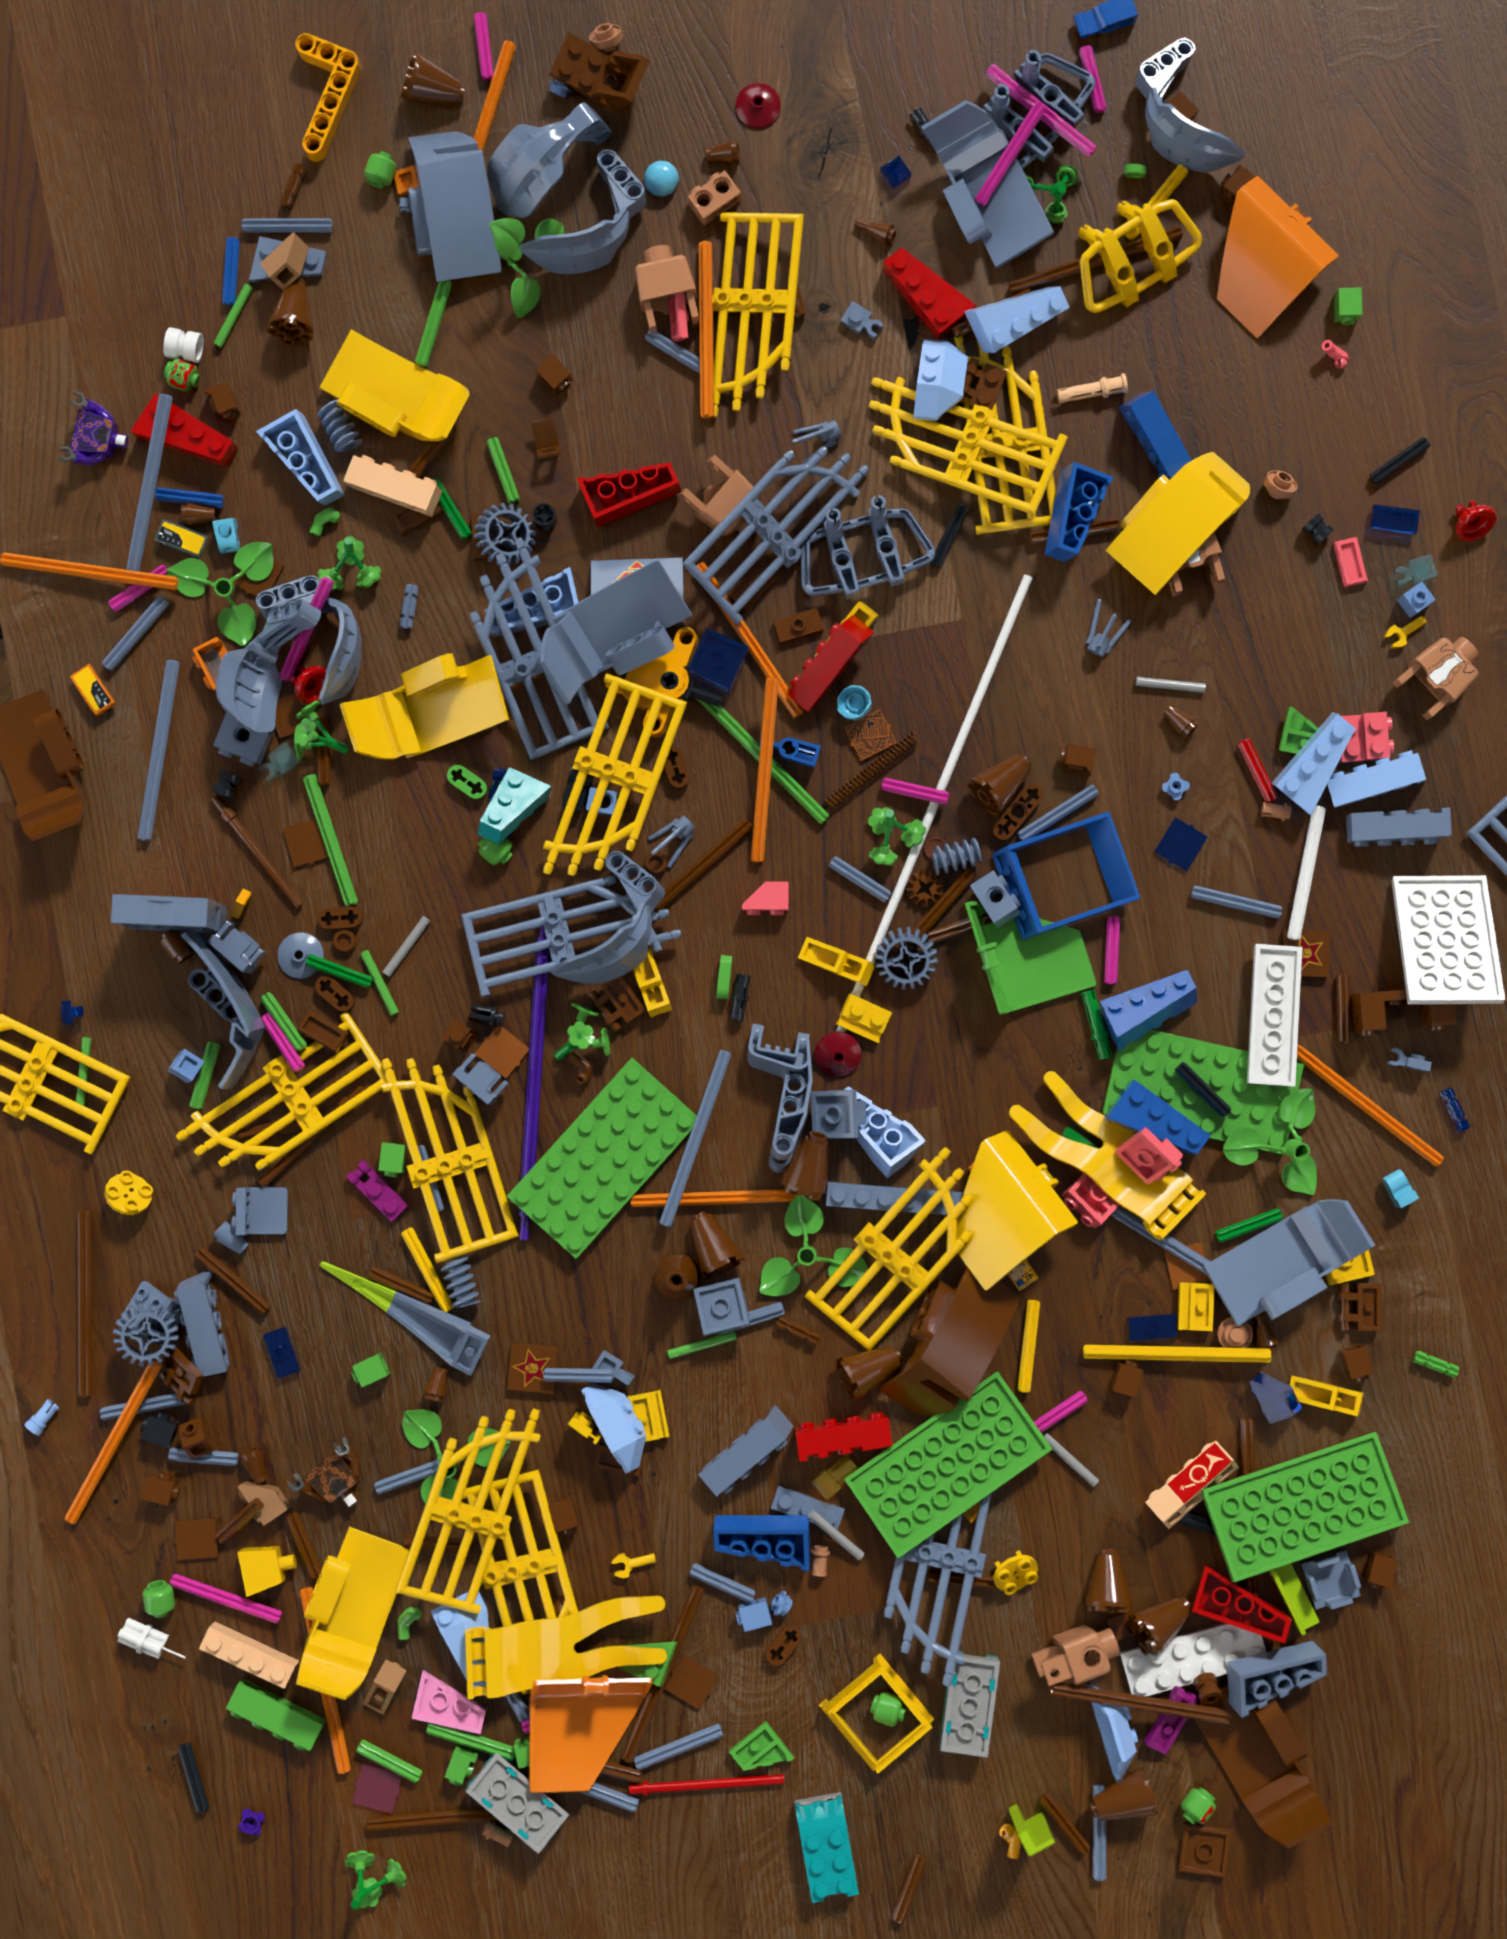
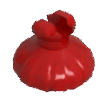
[1455,501,1497,542]
[290,666,327,706]

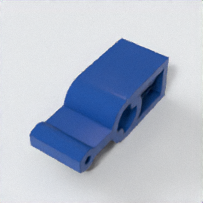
[1073,0,1138,39]
[759,737,821,769]

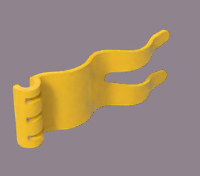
[1009,1071,1206,1240]
[465,1596,667,1699]

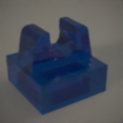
[880,156,912,189]
[60,1000,84,1026]

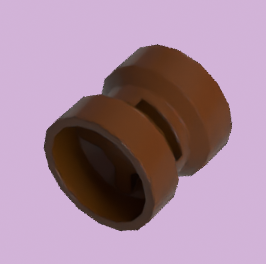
[1193,1672,1223,1706]

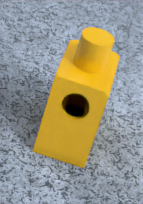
[237,1546,297,1597]

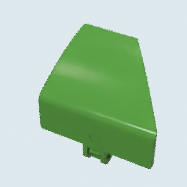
[965,901,1097,1015]

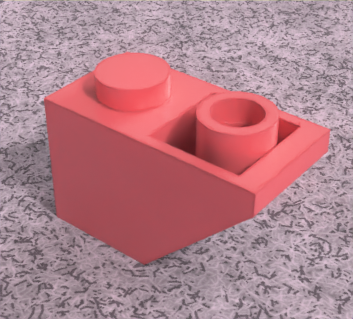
[742,882,789,916]

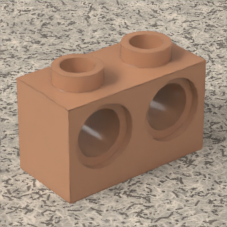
[688,171,741,226]

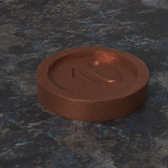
[924,837,946,859]

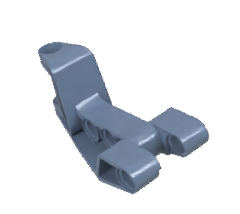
[747,1023,813,1173]

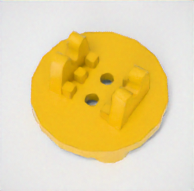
[105,1171,153,1215]
[993,1550,1038,1595]

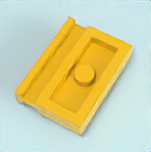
[836,994,892,1043]
[1177,1282,1214,1331]
[627,1390,670,1442]
[568,1411,602,1445]

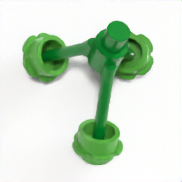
[1025,164,1078,223]

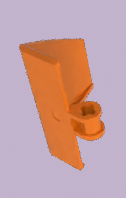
[1217,176,1339,338]
[529,1675,652,1793]

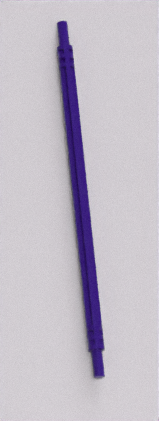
[519,926,550,1240]

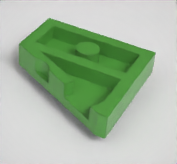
[1278,706,1318,754]
[618,1641,678,1687]
[729,1721,794,1771]

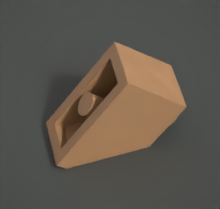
[363,1660,407,1715]

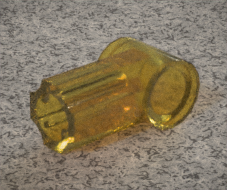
[811,1454,859,1500]

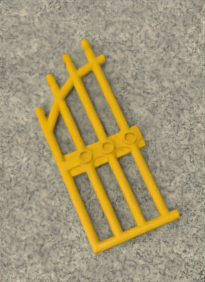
[713,212,804,418]
[954,336,1056,535]
[869,377,1068,515]
[543,673,687,876]
[176,1012,387,1170]
[0,1014,130,1154]
[381,1058,519,1263]
[804,1147,973,1351]
[395,1408,540,1614]
[462,1470,578,1694]

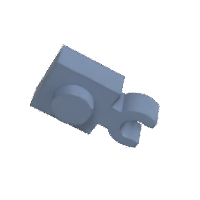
[840,301,883,339]

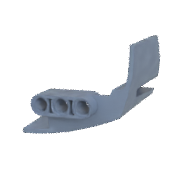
[408,131,502,282]
[181,932,265,1089]
[1203,1199,1375,1326]

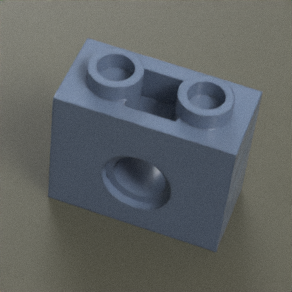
[213,712,274,766]

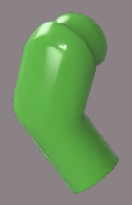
[309,508,340,537]
[398,1607,421,1640]

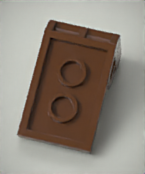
[549,32,650,112]

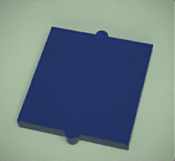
[1154,817,1208,871]

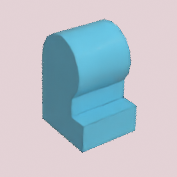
[212,518,240,554]
[1382,1169,1419,1208]

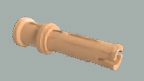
[1057,373,1128,404]

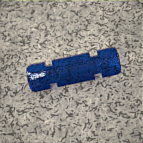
[1440,1087,1470,1132]

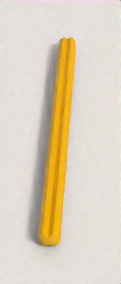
[1083,1345,1271,1363]

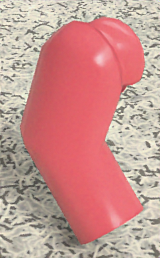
[1322,340,1349,368]

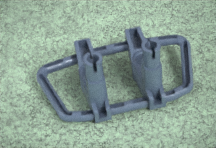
[983,50,1095,169]
[801,495,935,600]

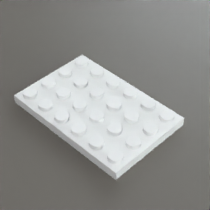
[1392,876,1505,1004]

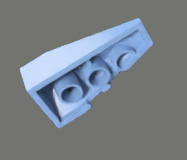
[844,1087,926,1178]
[431,1591,489,1687]

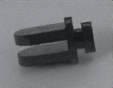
[468,1004,505,1028]

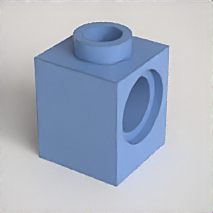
[1397,581,1436,618]
[586,787,619,817]
[167,1049,204,1083]
[735,1597,772,1632]

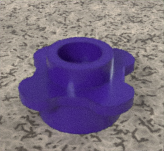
[238,1809,265,1836]

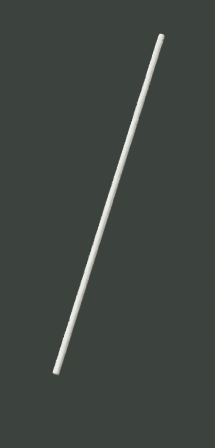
[836,575,1032,1032]

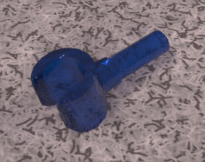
[488,768,507,799]

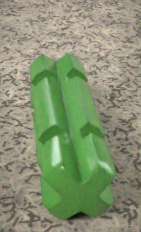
[1413,1351,1459,1378]

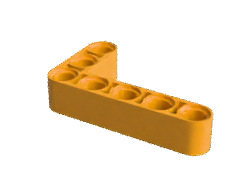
[295,33,361,162]

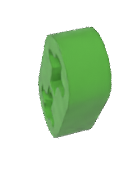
[447,765,488,800]
[716,955,732,1000]

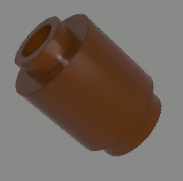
[160,929,194,964]

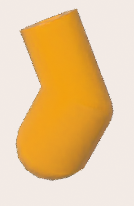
[999,1824,1021,1859]

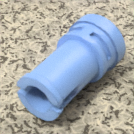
[24,1399,59,1436]

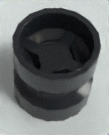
[532,503,557,531]
[1302,513,1334,545]
[211,769,242,800]

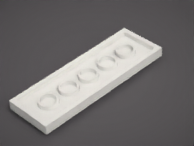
[1247,944,1302,1087]
[1120,1623,1266,1696]

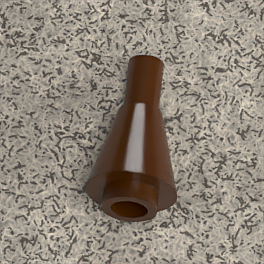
[854,218,896,246]
[1254,1312,1279,1351]

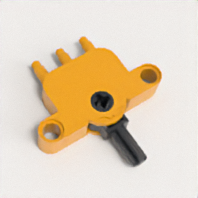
[605,627,724,738]

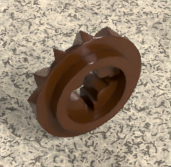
[906,870,943,907]

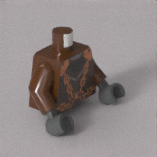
[287,1438,361,1507]

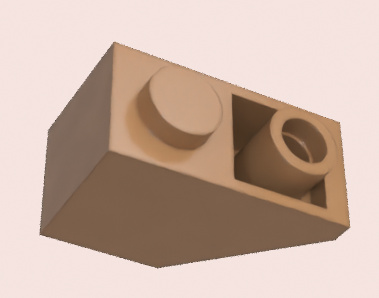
[260,232,309,291]
[238,1481,291,1526]

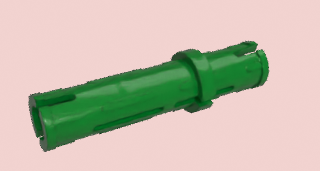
[1080,989,1113,1060]

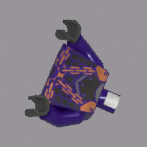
[58,392,129,466]

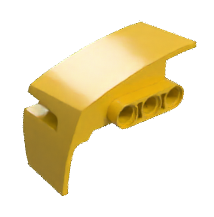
[319,329,470,441]
[1105,452,1250,595]
[339,653,509,760]
[296,1527,410,1700]

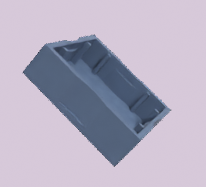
[111,894,227,933]

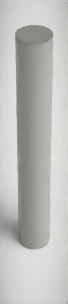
[1135,677,1206,693]
[383,916,430,977]
[1043,1433,1099,1487]
[808,1510,864,1560]

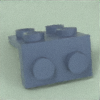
[232,1187,288,1235]
[121,1281,182,1346]

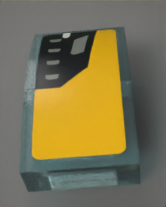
[154,519,208,558]

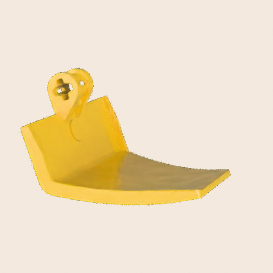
[956,1130,1078,1290]

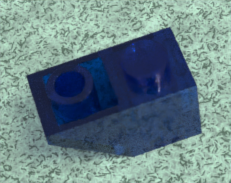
[1249,1372,1302,1424]

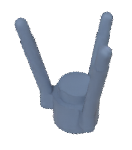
[792,420,841,464]
[1086,599,1131,657]
[648,816,696,868]

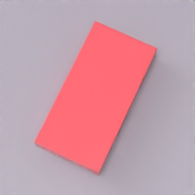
[1333,537,1368,588]

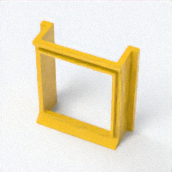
[819,1653,935,1773]

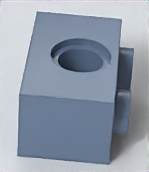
[970,870,1021,929]

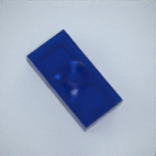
[1370,504,1420,535]
[1128,1313,1177,1341]
[263,1326,301,1378]

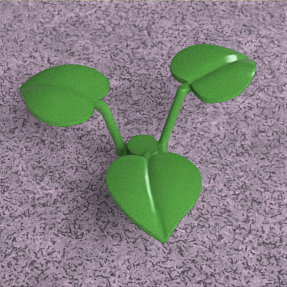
[489,218,564,318]
[166,542,274,646]
[1223,1088,1317,1195]
[759,1194,868,1296]
[402,1409,510,1504]

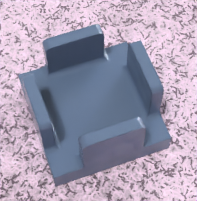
[207,921,267,974]
[453,1053,509,1105]
[811,1090,866,1138]
[693,1278,750,1336]
[1300,1549,1361,1609]

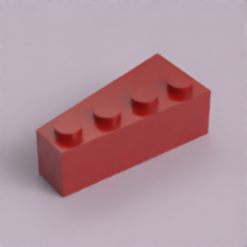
[882,247,976,340]
[130,393,238,467]
[577,462,681,528]
[787,615,874,712]
[795,1412,892,1462]
[1192,1565,1292,1643]

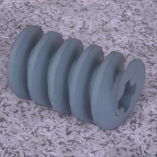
[318,399,363,452]
[932,838,982,875]
[441,1256,481,1308]

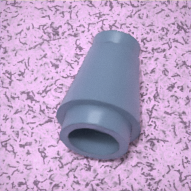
[213,1221,248,1254]

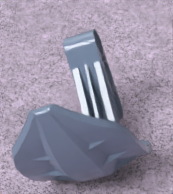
[1135,38,1245,172]
[487,103,612,219]
[520,149,646,274]
[256,575,362,704]
[216,599,321,733]
[550,851,665,984]

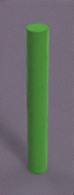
[213,284,253,348]
[360,950,399,1016]
[75,1037,92,1106]
[667,1331,737,1359]

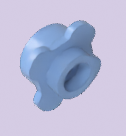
[549,80,572,98]
[1162,773,1190,800]
[771,1591,792,1616]

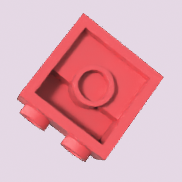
[1340,712,1394,763]
[1115,1127,1183,1185]
[1062,1173,1119,1228]

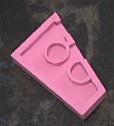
[412,1670,487,1734]

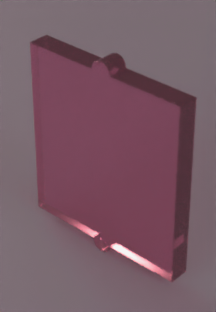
[352,1764,402,1813]

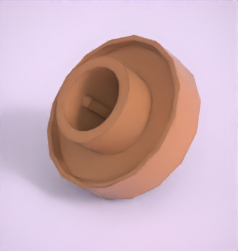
[589,23,623,53]
[1263,470,1298,499]
[1217,1317,1253,1348]

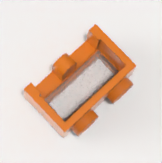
[193,637,228,692]

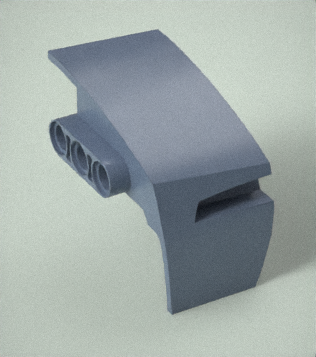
[921,100,1054,269]
[540,560,692,705]

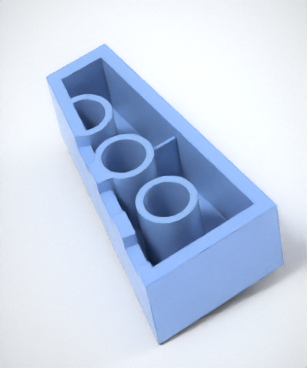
[1272,712,1355,815]
[1327,750,1426,808]

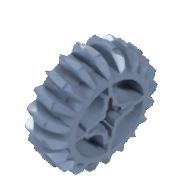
[473,503,536,565]
[875,927,938,990]
[113,1302,178,1367]

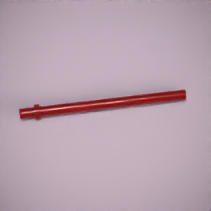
[629,1774,784,1796]

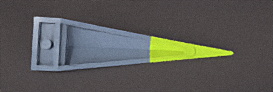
[320,1261,490,1376]

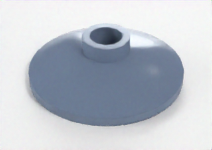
[277,933,324,979]

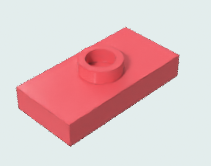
[668,292,689,342]

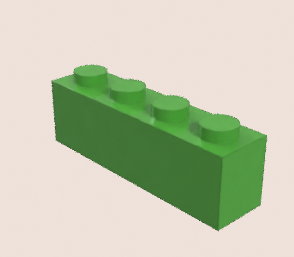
[226,1678,326,1751]

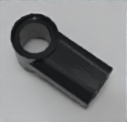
[562,763,594,812]

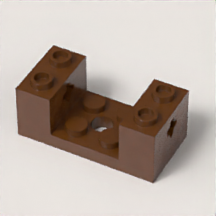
[1350,990,1457,1036]

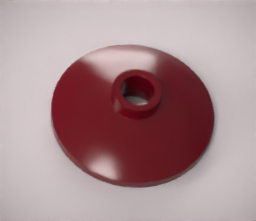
[735,83,781,128]
[815,1031,861,1077]

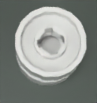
[163,327,204,363]

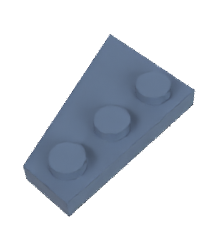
[249,236,327,283]

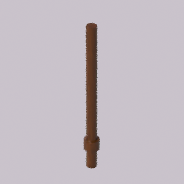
[211,795,303,910]
[258,1085,365,1188]

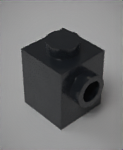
[140,1412,180,1448]

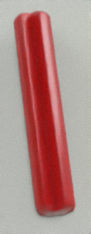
[1238,738,1278,803]

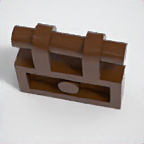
[958,357,1007,410]
[587,976,646,1033]
[1338,1283,1382,1331]
[160,1347,204,1407]

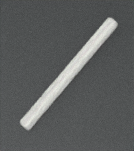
[1287,806,1326,940]

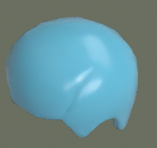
[644,160,680,197]
[837,685,872,721]

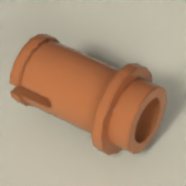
[1261,802,1291,821]
[811,1545,830,1577]
[482,1821,514,1847]

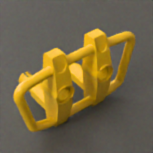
[1078,199,1202,313]

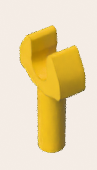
[1384,616,1427,649]
[612,1553,656,1578]

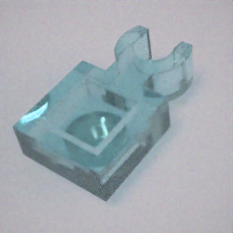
[1393,554,1438,585]
[257,742,301,782]

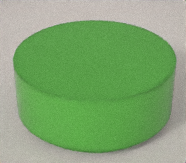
[1123,164,1147,179]

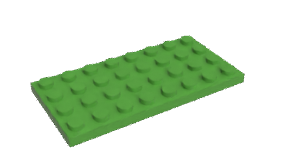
[1102,1030,1304,1155]
[507,1058,697,1259]
[844,1371,1053,1559]
[1202,1432,1409,1582]

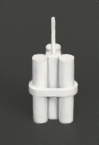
[118,1618,186,1659]

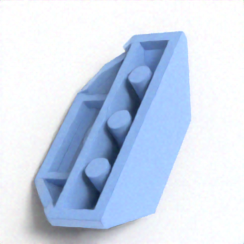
[914,338,968,421]
[582,1384,646,1473]
[1086,1684,1138,1782]

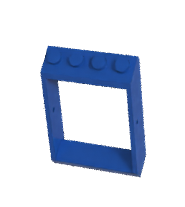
[992,812,1141,940]

